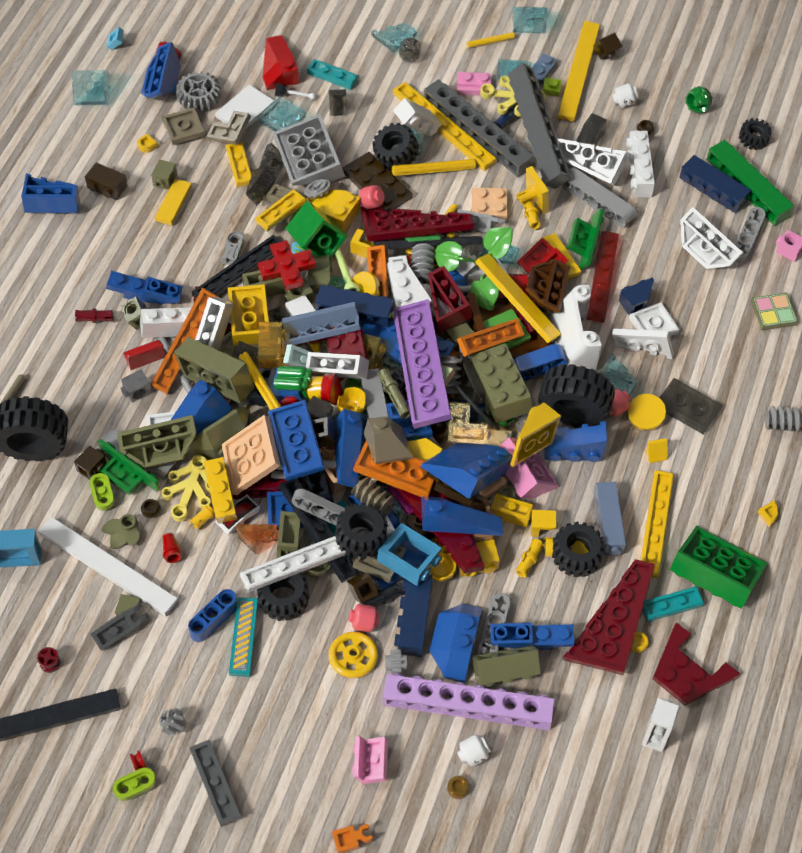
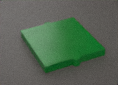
[405,235,440,242]

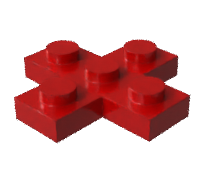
[257,241,316,290]

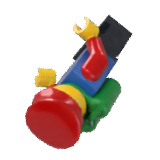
[236,366,342,417]

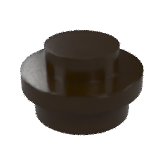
[637,120,654,135]
[141,499,161,518]

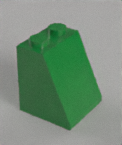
[285,201,348,260]

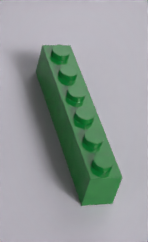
[706,140,794,226]

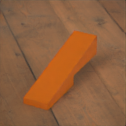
[367,245,388,297]

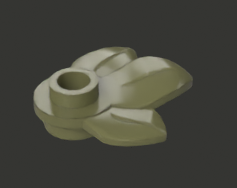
[101,514,140,549]

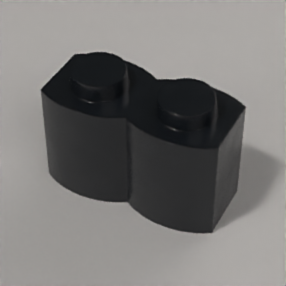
[306,471,335,509]

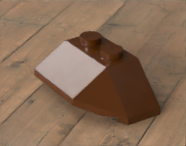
[525,259,570,314]

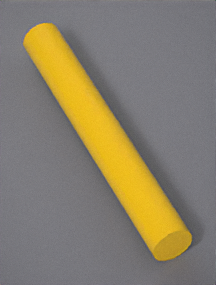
[466,32,515,48]

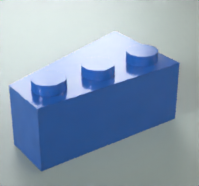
[21,173,80,213]
[544,421,607,462]

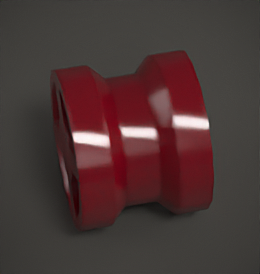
[37,647,61,673]

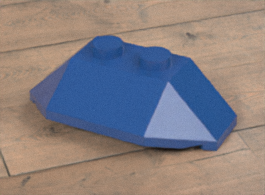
[141,42,181,99]
[429,603,483,683]

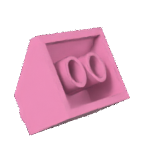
[499,437,559,499]

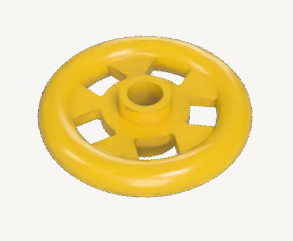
[329,632,378,678]

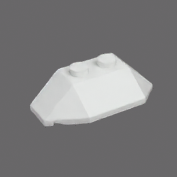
[680,207,743,270]

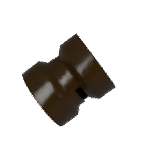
[430,421,448,445]

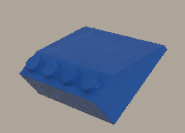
[420,441,513,499]

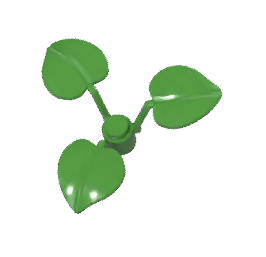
[434,227,513,310]

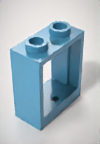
[377,523,442,586]
[0,529,41,568]

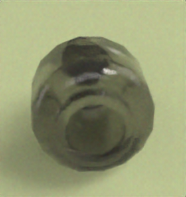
[399,38,421,63]

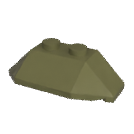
[186,404,251,460]
[117,415,197,468]

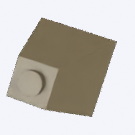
[364,416,413,464]

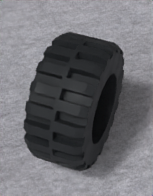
[538,364,615,427]
[0,396,69,461]

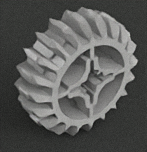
[176,71,222,112]

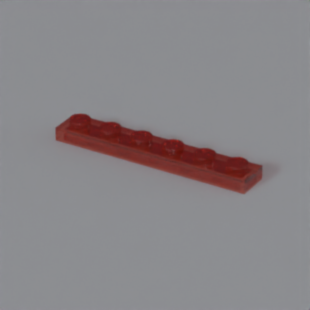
[586,231,619,323]

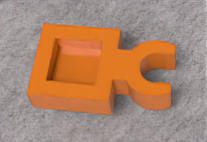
[332,824,373,853]

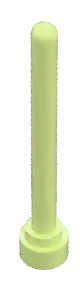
[335,247,360,293]

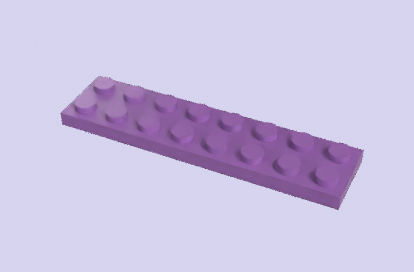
[393,299,452,429]

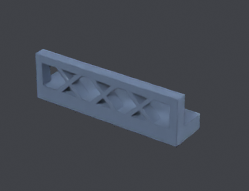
[282,302,360,345]

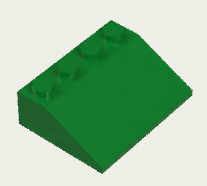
[669,525,768,609]

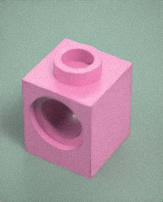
[776,230,802,262]

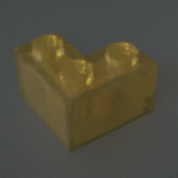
[258,322,286,369]
[447,402,488,444]

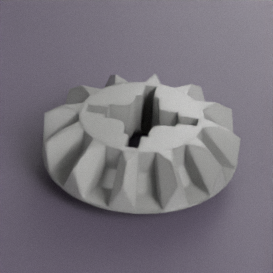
[304,179,331,199]

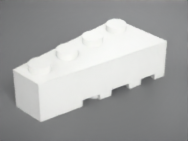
[557,138,630,185]

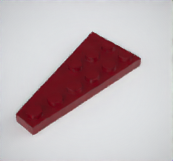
[360,206,474,242]
[392,481,485,574]
[563,559,655,676]

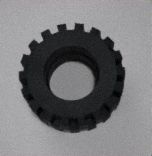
[372,123,420,171]
[335,503,388,559]
[552,522,605,577]
[257,572,309,621]

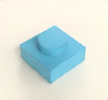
[107,27,124,50]

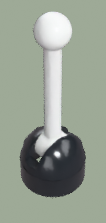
[275,83,316,100]

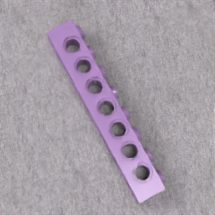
[382,673,554,730]

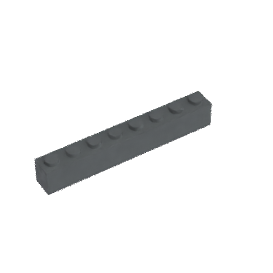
[508,63,571,189]

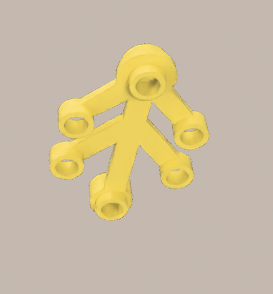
[480,76,546,117]
[161,455,211,522]

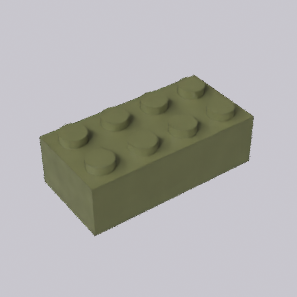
[174,337,255,404]
[470,343,532,423]

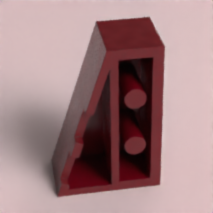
[428,266,472,334]

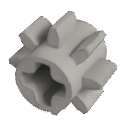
[385,650,407,674]
[159,708,186,736]

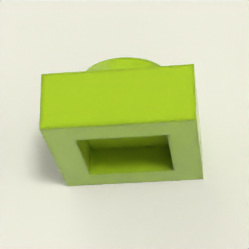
[543,77,562,96]

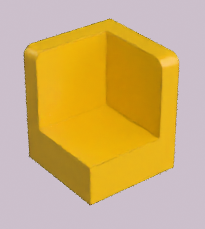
[350,229,374,258]
[530,510,556,537]

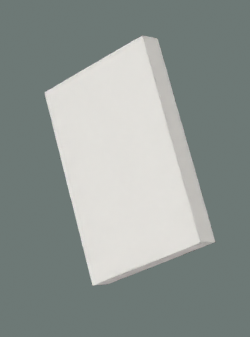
[215,85,275,130]

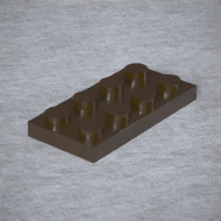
[342,151,413,211]

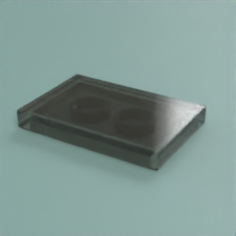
[659,378,723,435]

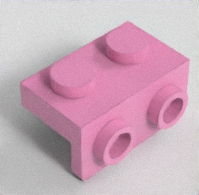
[352,736,388,784]

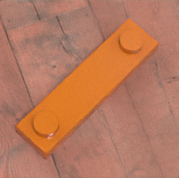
[457,318,525,357]

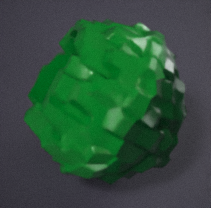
[685,86,713,114]

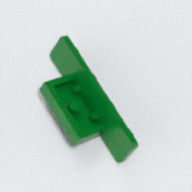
[567,208,604,271]
[98,439,160,495]

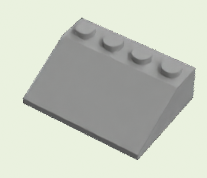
[273,114,345,186]

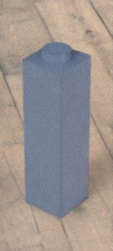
[594,482,626,556]

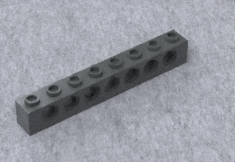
[424,79,534,177]

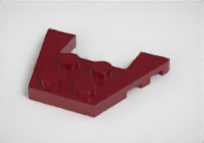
[309,327,368,382]
[652,622,740,706]

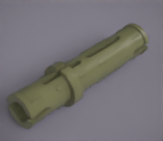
[378,369,411,419]

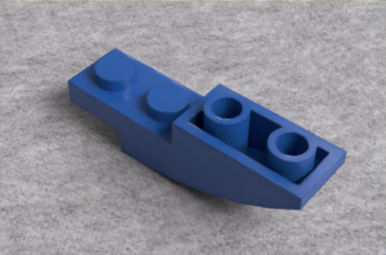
[106,271,183,304]
[490,623,574,650]

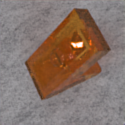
[236,524,278,554]

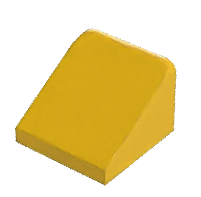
[645,438,668,463]

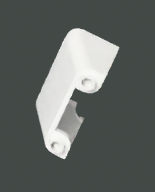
[549,285,601,370]

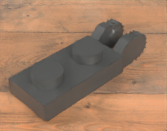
[90,603,149,651]

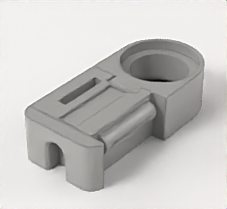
[221,231,244,265]

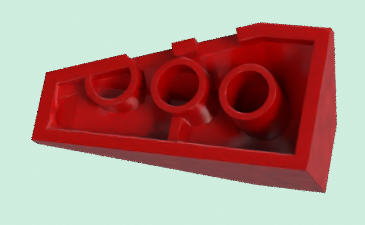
[262,35,299,90]

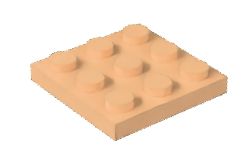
[222,415,280,495]

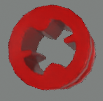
[129,750,146,771]

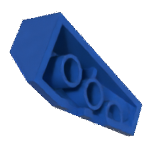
[171,379,232,436]
[333,409,366,488]
[421,496,503,536]

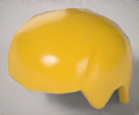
[337,387,366,413]
[430,551,457,582]

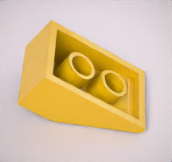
[299,190,360,232]
[228,284,270,347]
[510,402,561,467]

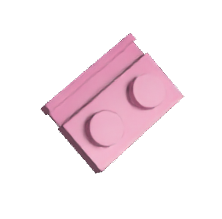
[457,72,491,95]

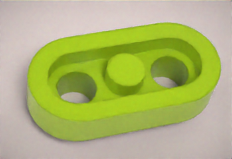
[89,473,114,511]
[113,768,156,801]

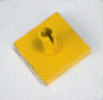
[516,166,549,215]

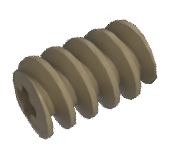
[351,477,394,517]

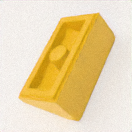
[490,493,534,527]

